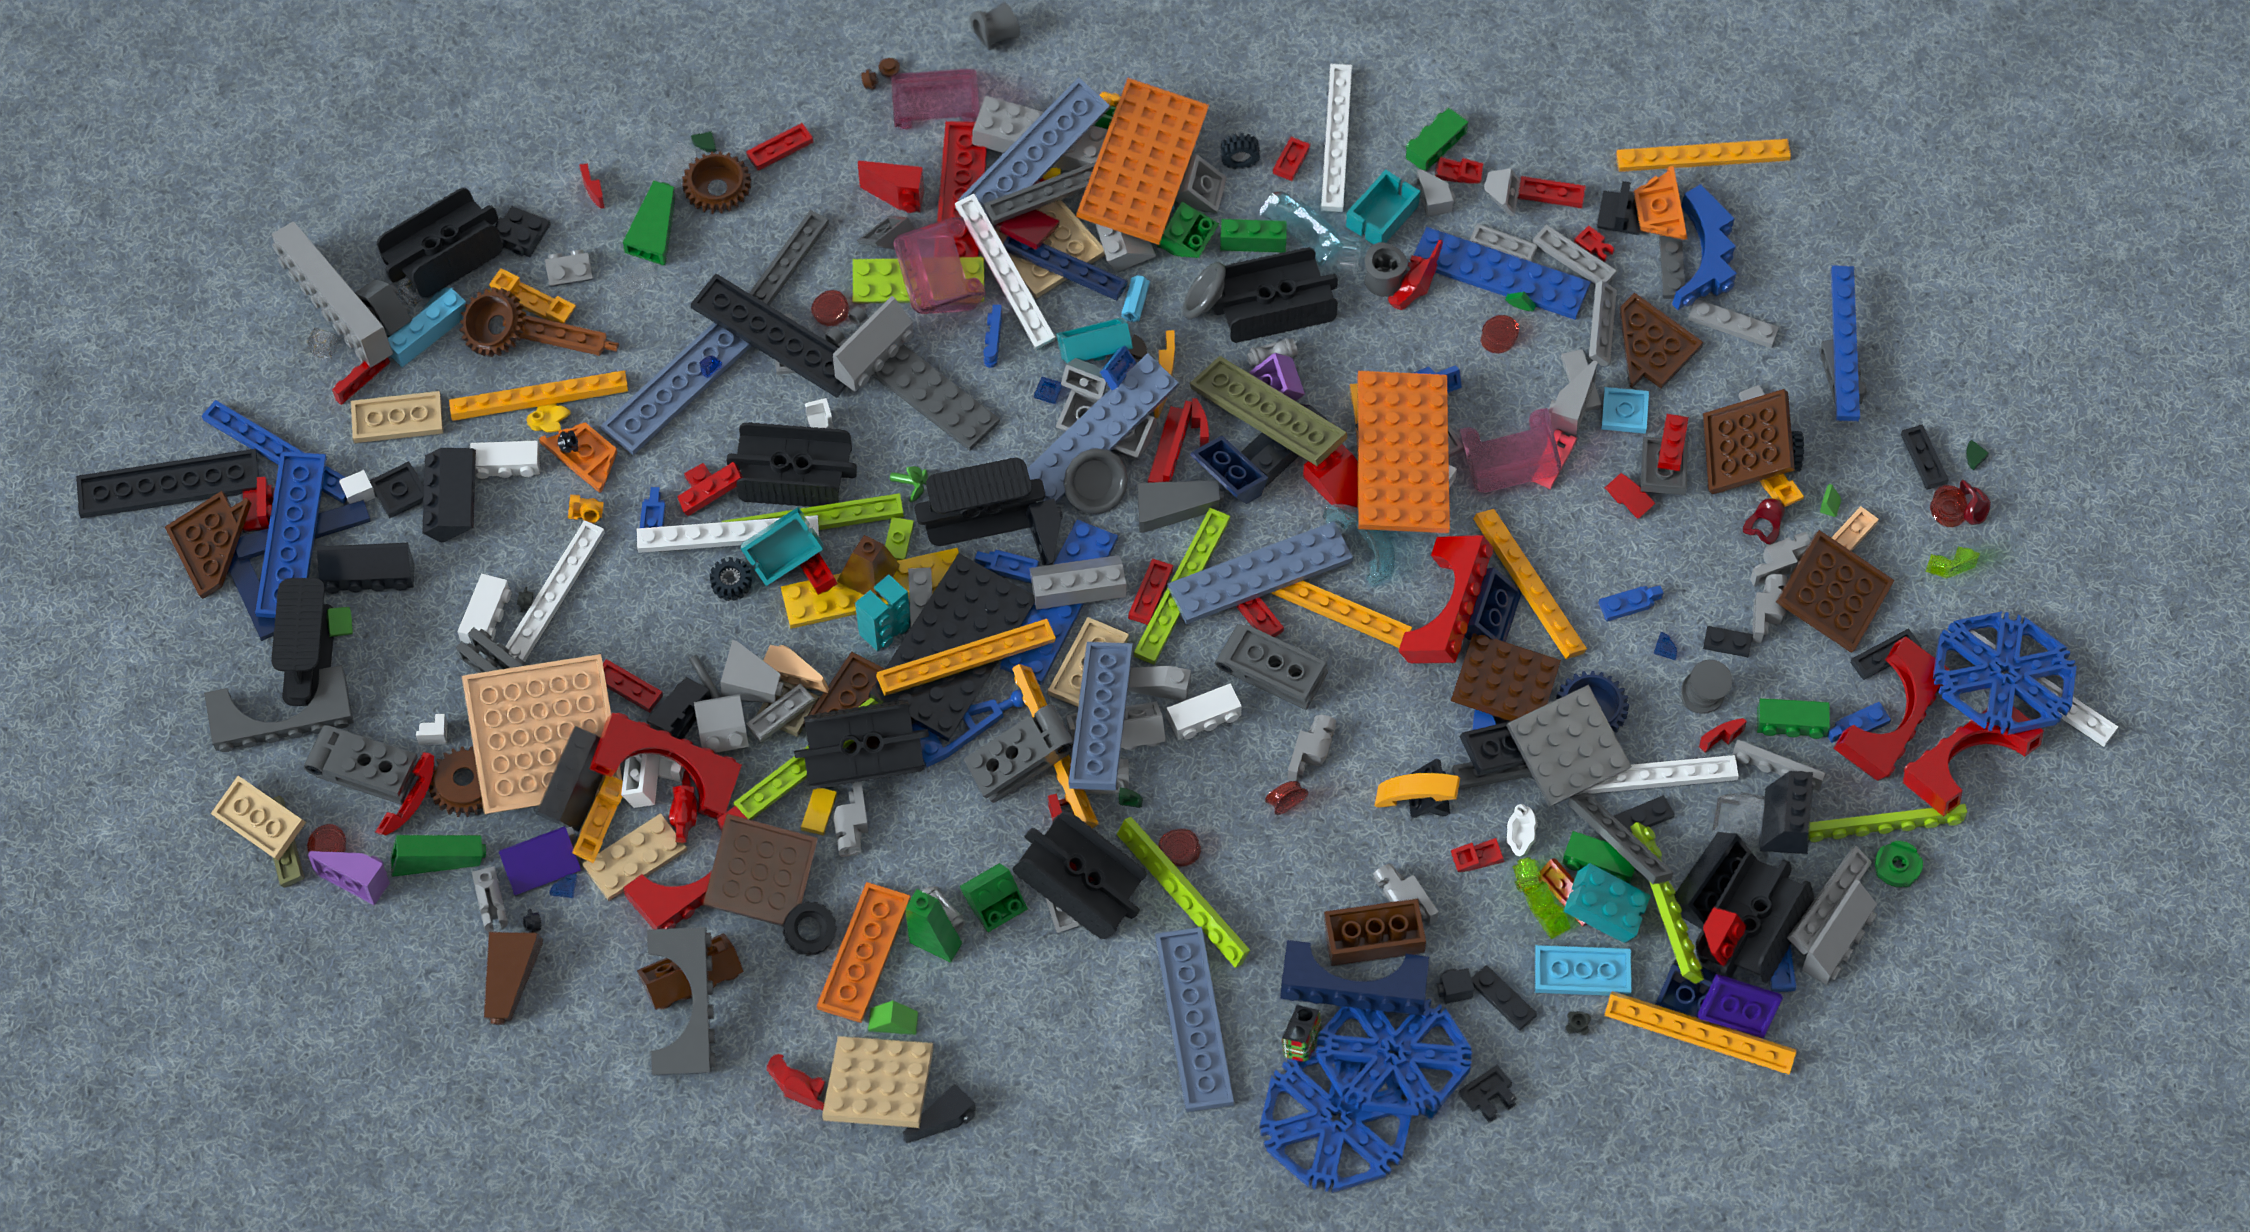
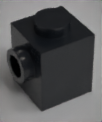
[1436,968,1474,1004]

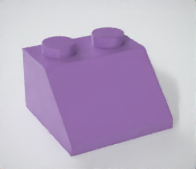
[1249,353,1305,401]

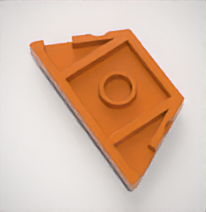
[1634,166,1687,240]
[539,422,617,493]

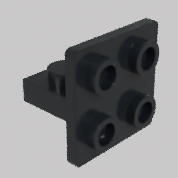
[1597,181,1641,235]
[1409,759,1450,818]

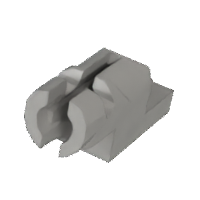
[1750,532,1811,586]
[1752,574,1788,643]
[1287,715,1337,782]
[834,782,868,857]
[1373,864,1439,925]
[472,866,508,932]

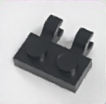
[1459,1065,1517,1123]

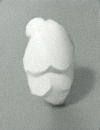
[1507,804,1538,857]

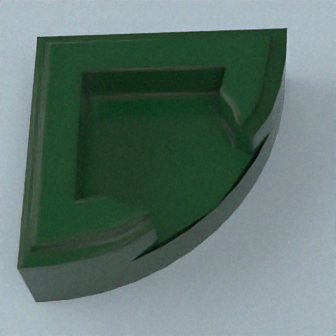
[691,131,716,153]
[1966,440,1989,470]
[1119,787,1143,808]

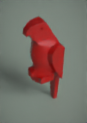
[1388,240,1443,310]
[669,770,697,842]
[766,1054,826,1110]

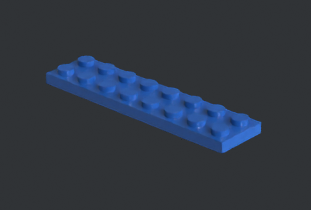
[1413,227,1591,320]
[255,452,327,618]
[1000,520,1118,685]

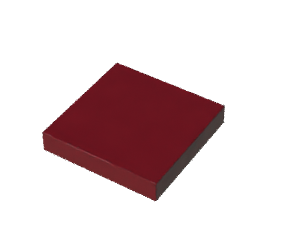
[999,209,1060,250]

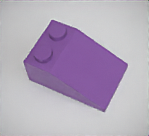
[308,851,390,905]

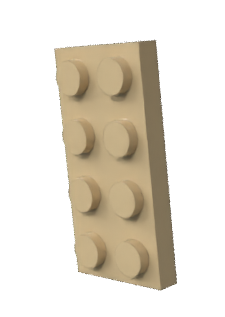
[351,391,443,443]
[1048,617,1129,707]
[211,776,306,861]
[582,813,687,901]

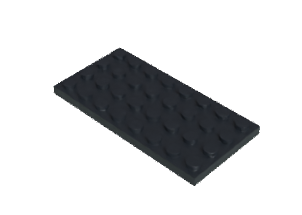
[868,553,1035,742]

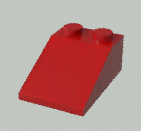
[857,160,924,213]
[1303,444,1358,521]

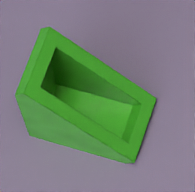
[868,1001,918,1035]

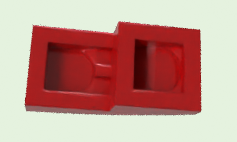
[1435,157,1483,184]
[579,163,605,209]
[1191,398,1209,447]
[1604,473,1655,519]
[1699,718,1747,753]
[1450,838,1505,872]

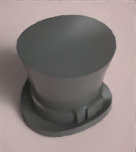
[970,2,1020,51]
[1364,242,1408,297]
[1681,660,1732,714]

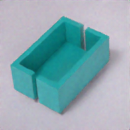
[1346,169,1421,244]
[1056,318,1133,363]
[741,507,823,586]
[855,575,911,652]
[1563,863,1651,943]

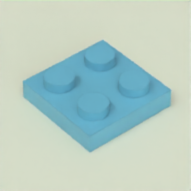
[1601,387,1649,434]

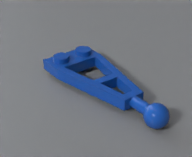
[912,689,1026,767]

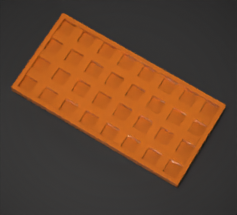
[1076,78,1209,245]
[1357,371,1450,533]

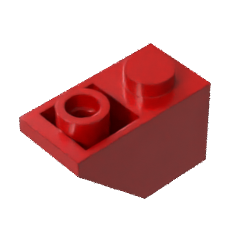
[1703,908,1746,966]

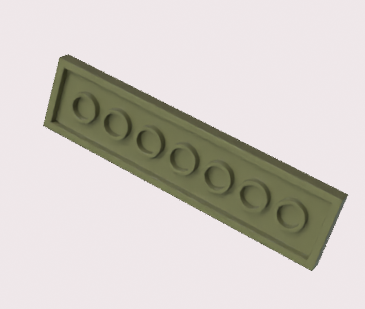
[1190,356,1348,466]

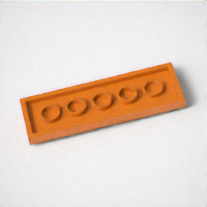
[817,882,911,1023]

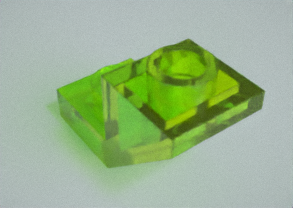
[1925,546,1980,579]
[1512,857,1543,893]
[1523,881,1571,939]

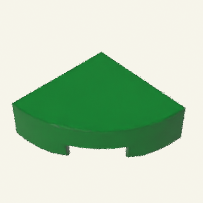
[1505,292,1536,311]

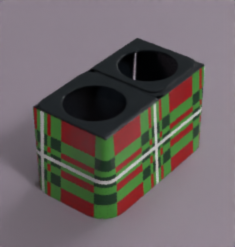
[1282,1005,1322,1061]

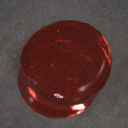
[811,290,849,327]
[1480,315,1519,354]
[1930,485,1968,528]
[1265,781,1309,815]
[307,824,346,853]
[1158,829,1201,867]

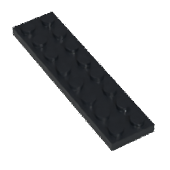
[690,273,846,398]
[76,449,259,518]

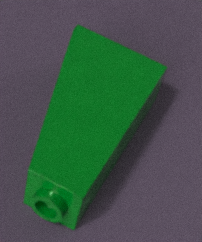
[623,181,676,266]
[390,835,486,877]
[905,889,962,963]

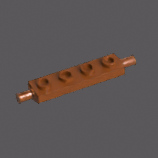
[503,315,619,356]

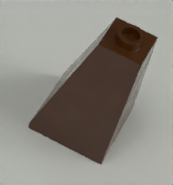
[837,535,900,597]
[484,932,543,1025]

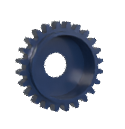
[1556,671,1629,733]

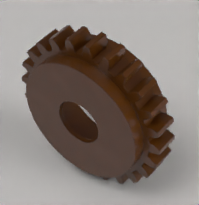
[682,151,751,214]
[459,287,527,357]
[429,746,484,817]

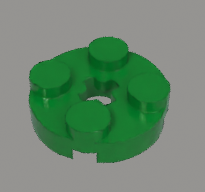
[1875,841,1923,887]

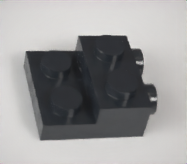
[495,206,551,257]

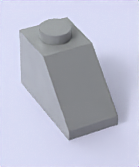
[1484,168,1520,216]
[1416,169,1456,217]
[1061,358,1107,399]

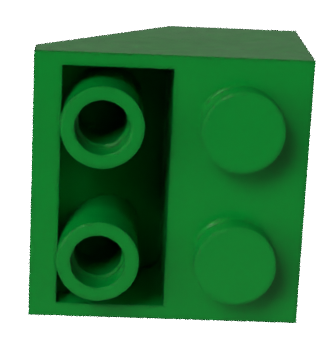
[1157,202,1219,258]
[960,863,1028,932]

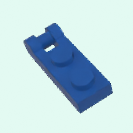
[983,304,1002,368]

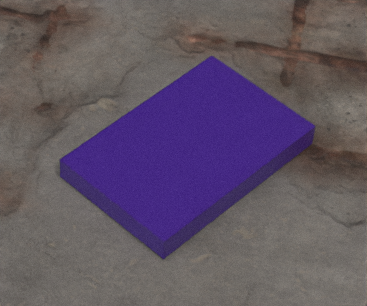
[498,826,581,895]
[1697,974,1783,1039]

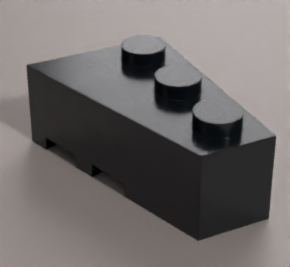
[646,677,711,739]

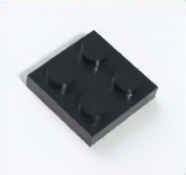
[369,461,424,519]

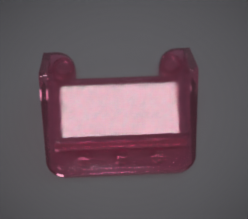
[891,69,980,129]
[894,217,986,314]
[1458,408,1561,493]

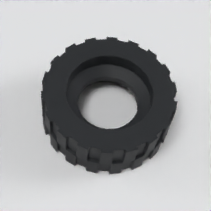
[783,901,837,956]

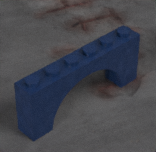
[1280,940,1429,1015]

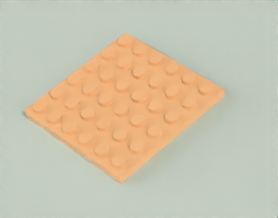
[462,654,622,814]

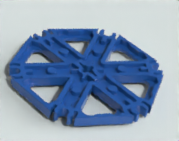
[1933,611,2077,735]
[1316,998,1472,1116]
[1259,1051,1412,1193]

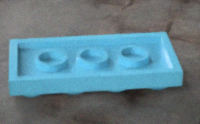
[1535,945,1631,996]

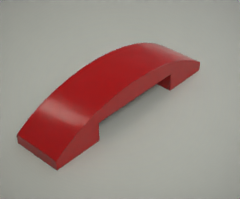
[375,752,434,836]

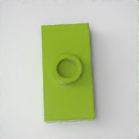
[885,517,914,561]

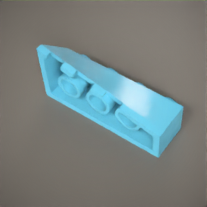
[388,287,467,367]

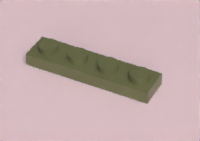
[272,795,305,888]

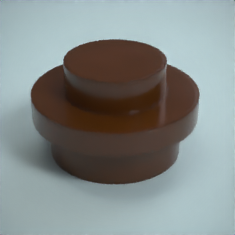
[878,58,900,77]
[861,68,878,90]

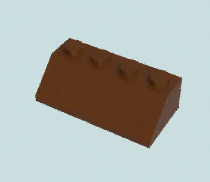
[1324,898,1426,966]
[637,933,744,1010]

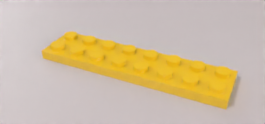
[781,548,959,629]

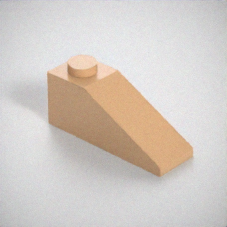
[763,645,829,693]

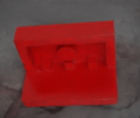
[243,477,275,531]

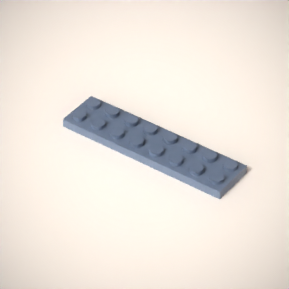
[959,77,1110,227]
[601,322,752,456]
[1027,353,1179,504]
[1168,521,1353,624]
[1069,642,1133,790]
[1155,927,1234,1112]

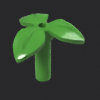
[890,466,928,503]

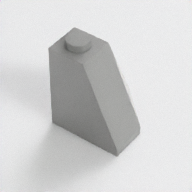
[721,640,784,703]

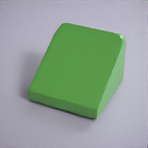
[1820,484,1841,517]
[326,607,353,636]

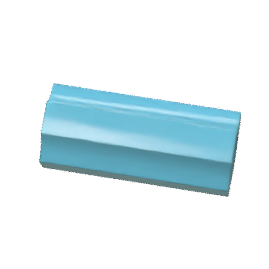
[1121,275,1150,322]

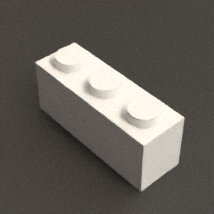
[470,441,540,479]
[458,574,511,643]
[1167,684,1242,740]
[621,754,660,808]

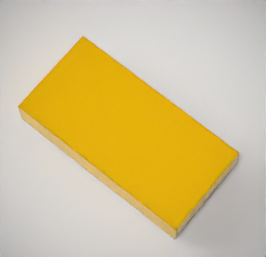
[801,788,837,836]

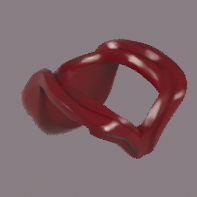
[1957,479,1991,525]
[1743,498,1785,545]

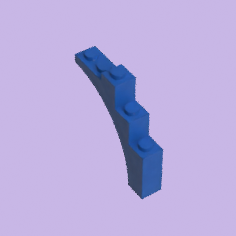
[1672,184,1737,310]

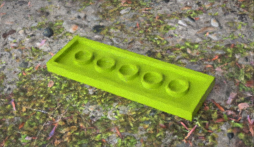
[853,257,984,304]

